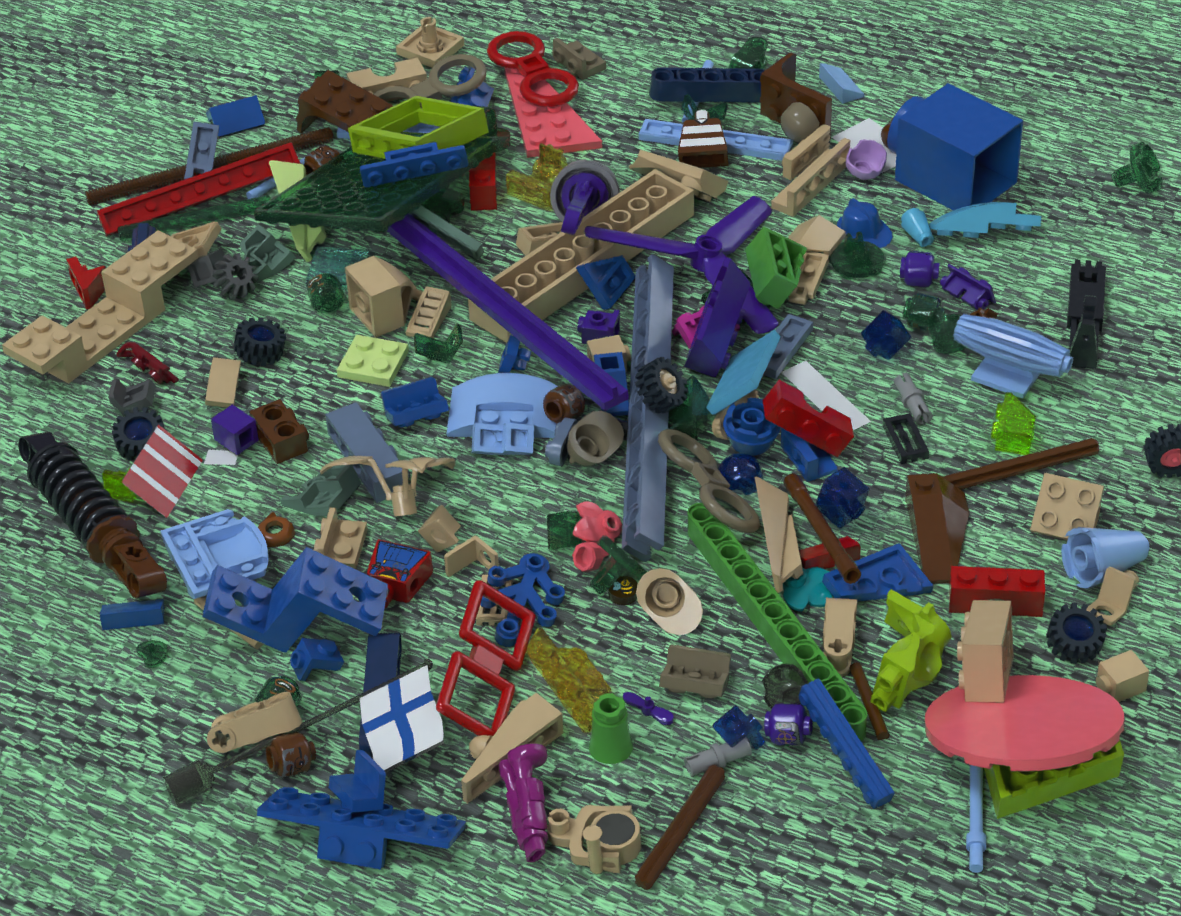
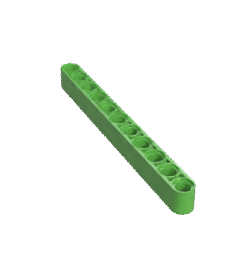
[687,503,867,742]

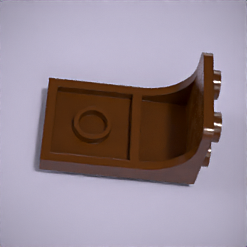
[760,52,832,140]
[296,70,394,133]

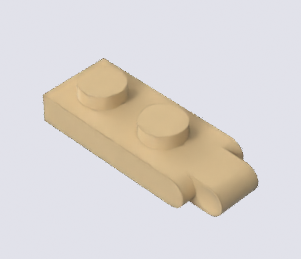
[789,251,829,305]

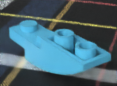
[929,202,1041,238]

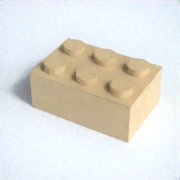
[957,600,1014,703]

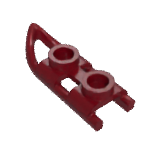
[116,342,179,384]

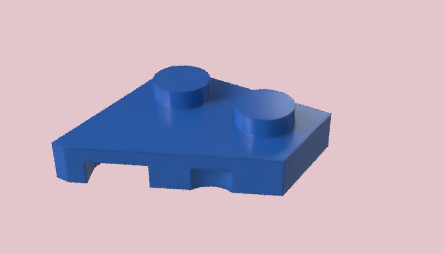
[576,255,636,310]

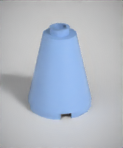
[1061,527,1149,588]

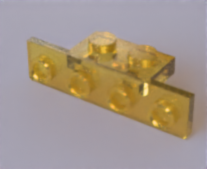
[526,628,611,733]

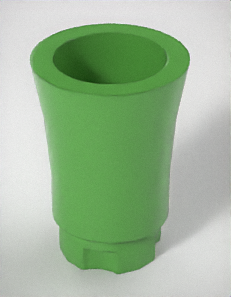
[589,693,633,764]

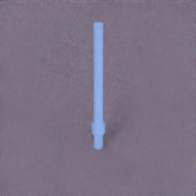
[966,765,986,873]

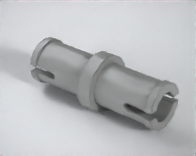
[894,373,933,425]
[684,735,752,777]

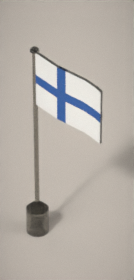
[162,659,444,806]

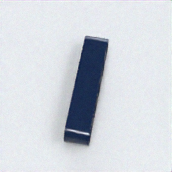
[649,68,765,102]
[359,633,402,757]

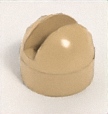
[469,735,493,759]

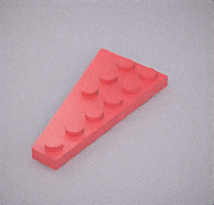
[504,68,602,158]

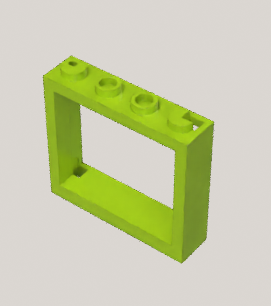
[348,96,489,159]

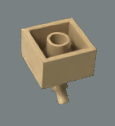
[345,256,423,338]

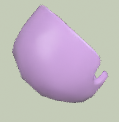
[845,139,887,180]

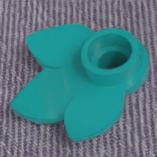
[783,567,833,611]

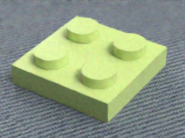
[337,335,409,387]

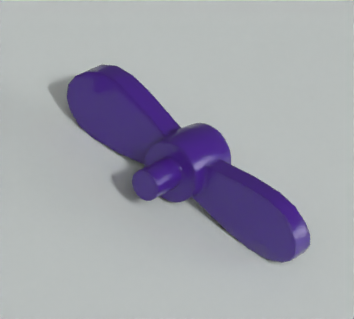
[623,692,674,725]

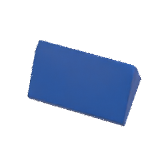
[100,599,164,630]

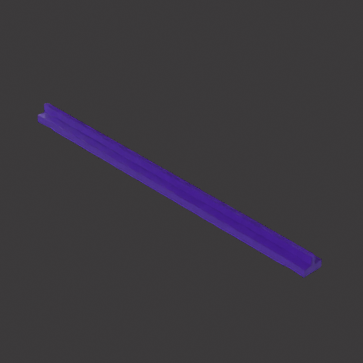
[366,193,629,411]

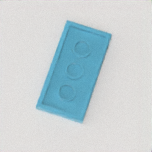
[706,329,780,415]

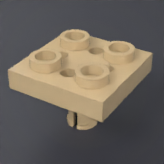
[396,17,464,68]

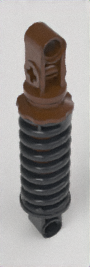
[18,431,167,598]

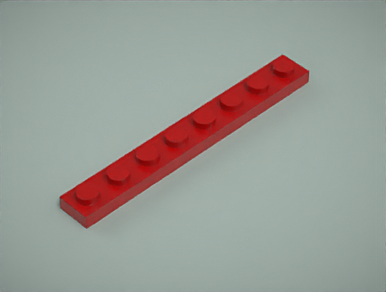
[97,142,300,237]

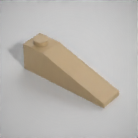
[461,693,563,804]

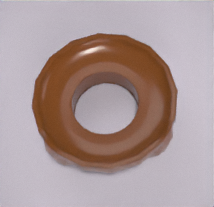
[258,512,295,547]

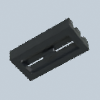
[882,413,929,464]

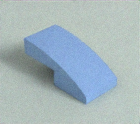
[472,423,534,455]

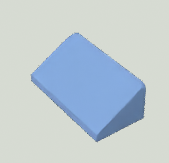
[819,63,864,104]

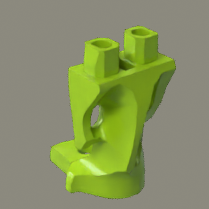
[870,589,952,712]

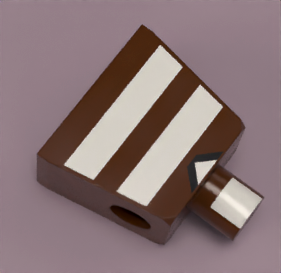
[678,110,729,168]

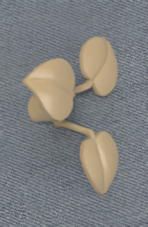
[320,456,455,516]

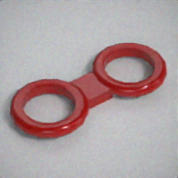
[487,31,579,107]

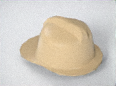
[636,568,703,635]

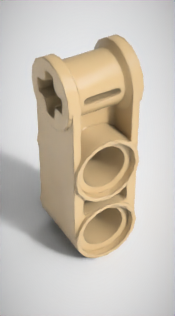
[823,597,857,677]
[207,692,302,753]

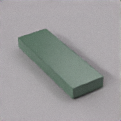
[411,202,484,260]

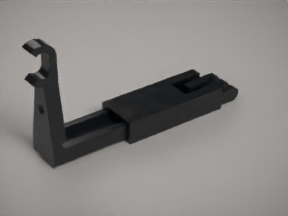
[1067,259,1106,369]

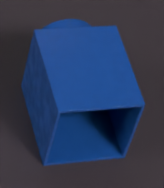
[887,83,1023,210]

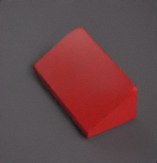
[799,536,861,569]

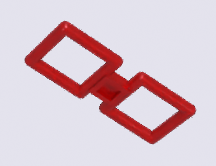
[436,580,536,736]

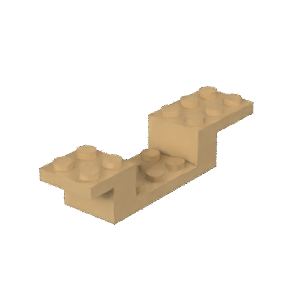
[2,230,199,384]

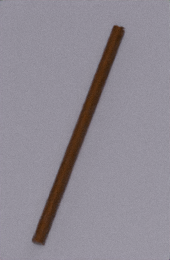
[85,127,333,206]

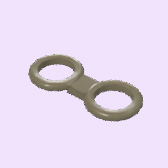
[374,54,487,108]
[658,429,760,533]

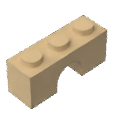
[347,57,427,102]

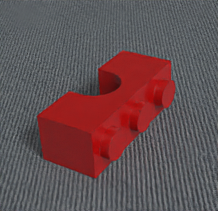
[763,379,854,457]
[949,566,1045,617]

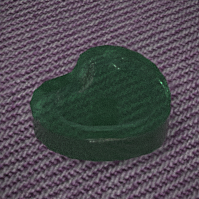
[136,640,168,668]

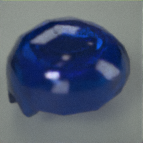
[718,453,764,495]

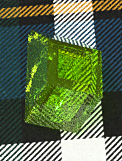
[991,392,1036,455]

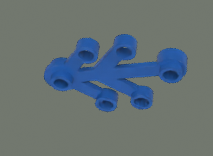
[480,553,565,647]

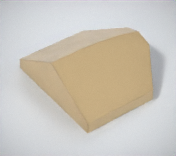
[788,215,846,256]

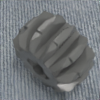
[211,253,259,300]

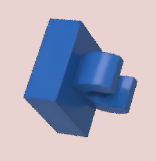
[498,335,531,373]

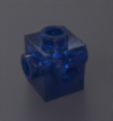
[861,310,912,360]

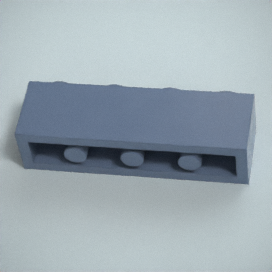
[325,402,410,503]

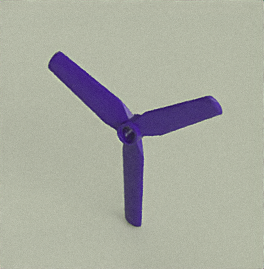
[584,196,779,334]

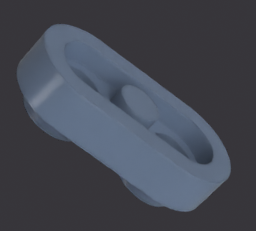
[545,417,578,467]

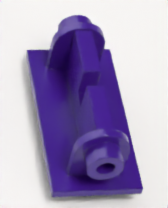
[940,264,996,310]

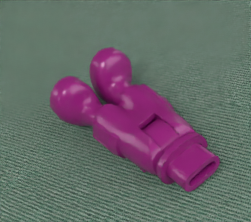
[499,744,548,862]

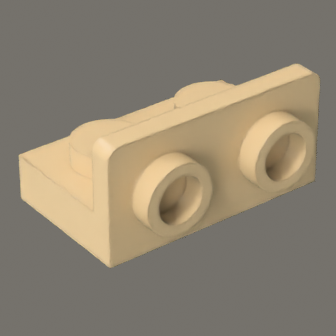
[314,507,368,569]

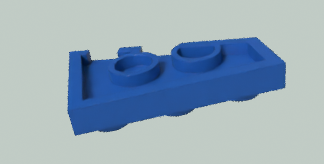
[822,543,934,602]

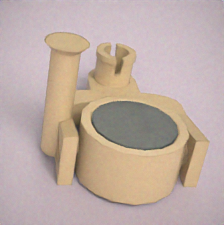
[547,805,641,874]

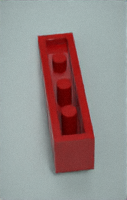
[469,144,497,211]

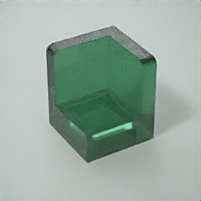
[547,511,588,550]

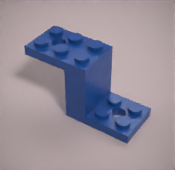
[202,547,388,653]

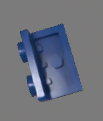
[381,377,449,427]

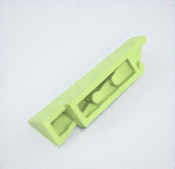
[269,160,327,262]

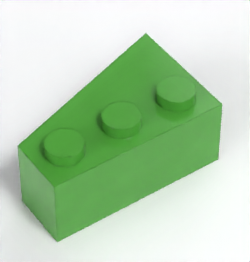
[745,226,807,309]

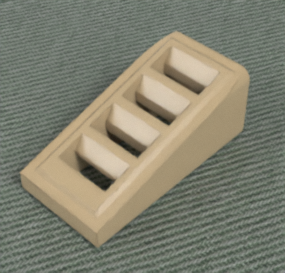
[516,222,563,256]
[406,286,451,341]

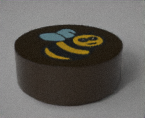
[608,576,638,605]

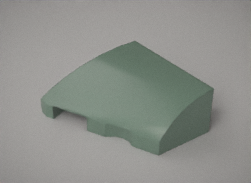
[240,224,296,284]
[280,465,361,516]

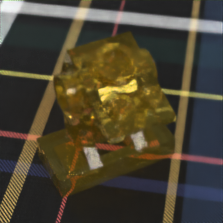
[506,143,568,211]

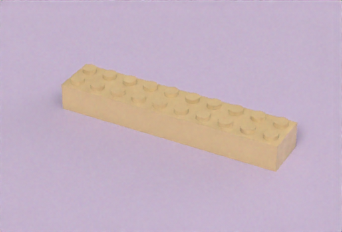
[468,169,694,343]

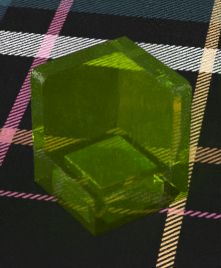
[102,462,138,503]

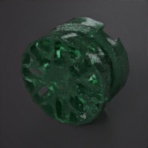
[928,314,966,354]

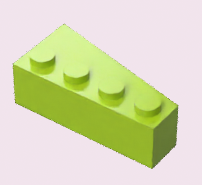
[984,740,1124,819]

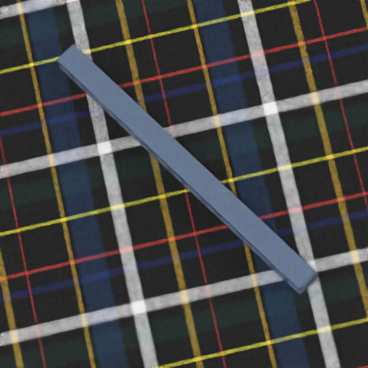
[621,254,674,562]

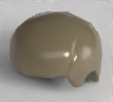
[781,102,819,143]

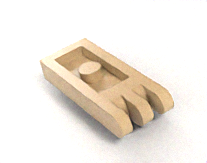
[782,125,830,180]

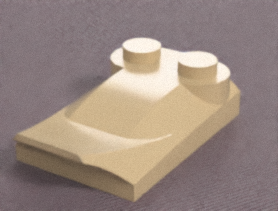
[629,149,729,202]

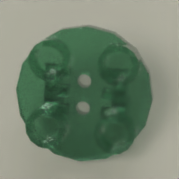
[831,232,884,280]

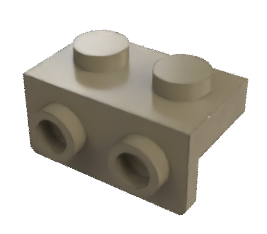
[659,644,731,698]

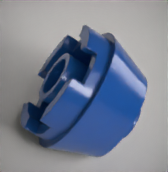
[723,398,781,456]

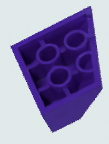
[684,257,751,377]

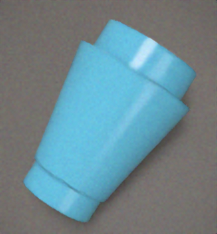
[901,208,934,247]

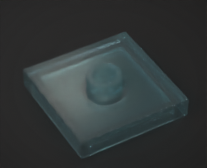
[306,246,370,290]

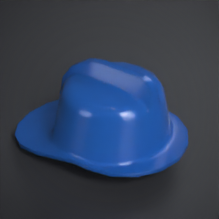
[837,198,892,249]

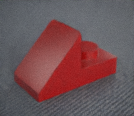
[66,256,106,310]

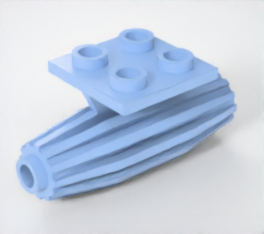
[953,314,1073,399]

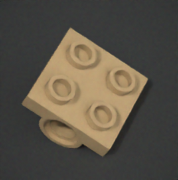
[1030,473,1104,540]

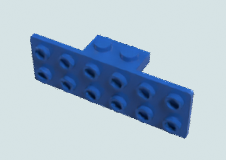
[257,787,466,869]

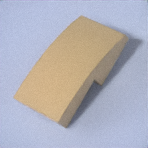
[205,357,241,408]

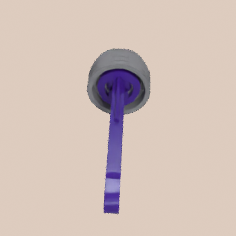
[550,159,620,235]

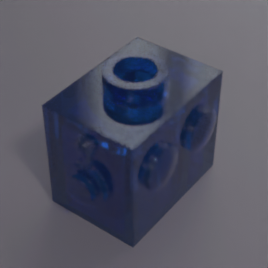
[816,467,870,529]

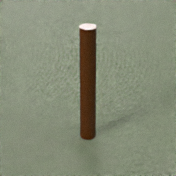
[849,662,890,740]

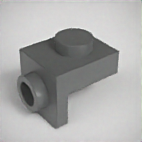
[108,378,156,416]

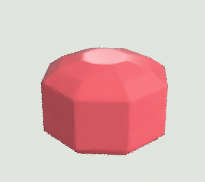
[572,542,603,572]

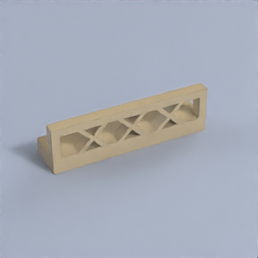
[771,138,851,217]

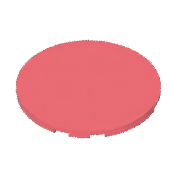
[925,675,1124,771]

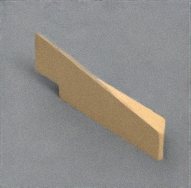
[755,477,803,593]

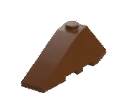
[905,473,969,584]

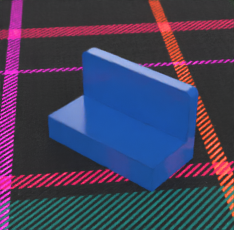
[206,95,265,137]
[781,428,837,482]
[329,750,386,812]

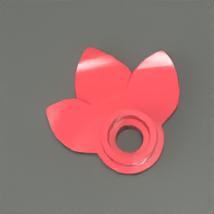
[572,501,622,558]

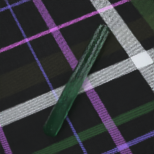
[118,195,272,242]

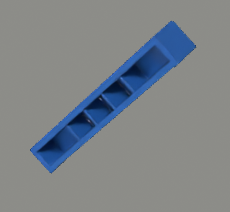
[799,678,895,809]

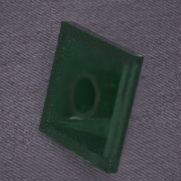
[668,375,714,447]

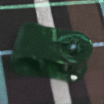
[729,37,768,69]

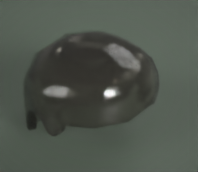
[762,663,809,709]

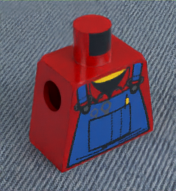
[367,539,433,608]

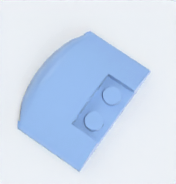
[446,373,558,438]
[160,509,269,599]

